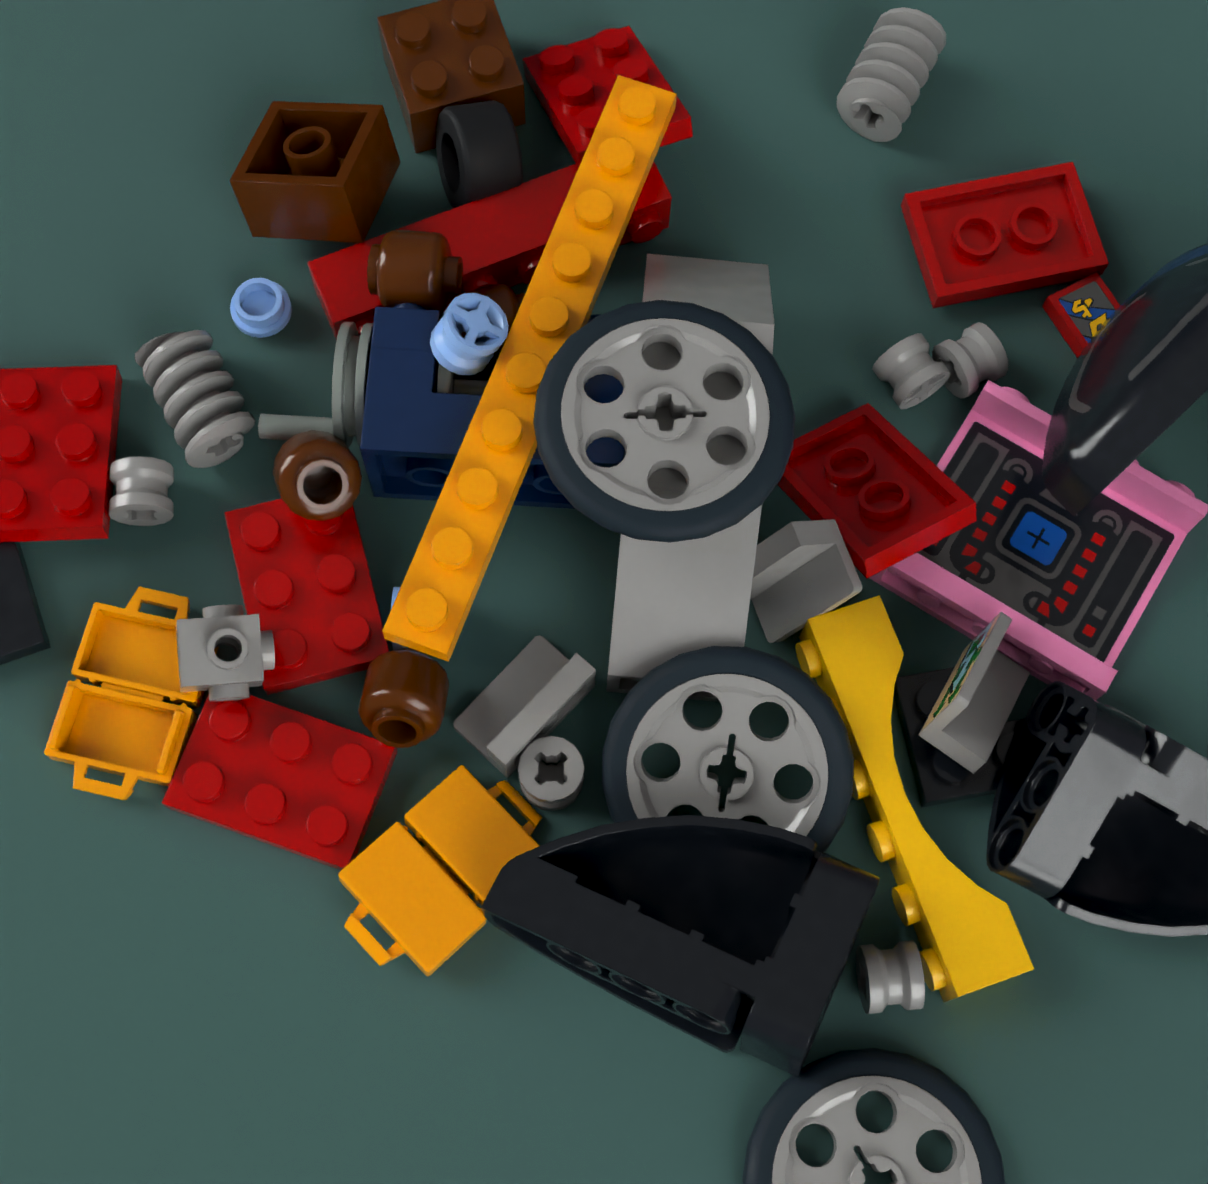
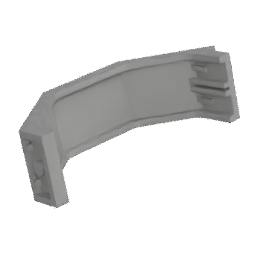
[606,253,775,702]

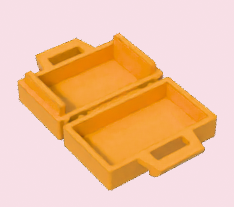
[44,586,219,800]
[338,765,542,976]

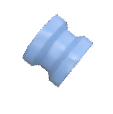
[430,293,509,375]

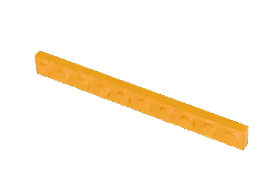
[382,75,677,662]

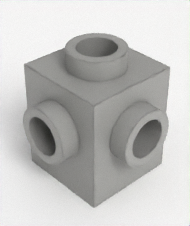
[176,604,275,701]

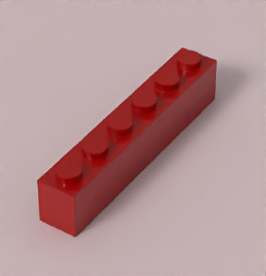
[307,161,672,340]

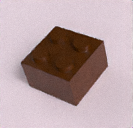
[377,0,526,153]
[229,101,401,243]

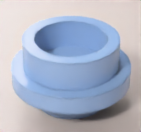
[230,278,292,338]

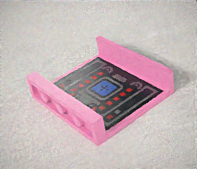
[869,380,1208,700]

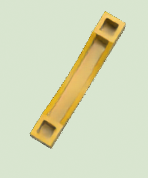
[795,595,1034,1002]

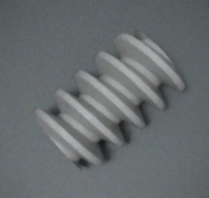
[837,7,946,142]
[135,330,255,468]

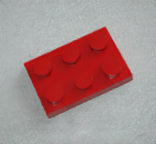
[522,26,693,168]
[901,162,1109,308]
[0,365,122,543]
[777,403,977,578]
[224,498,389,695]
[162,694,398,870]

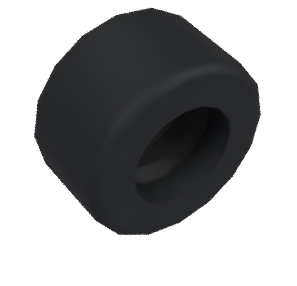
[436,100,523,208]

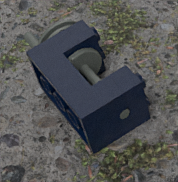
[258,303,625,509]

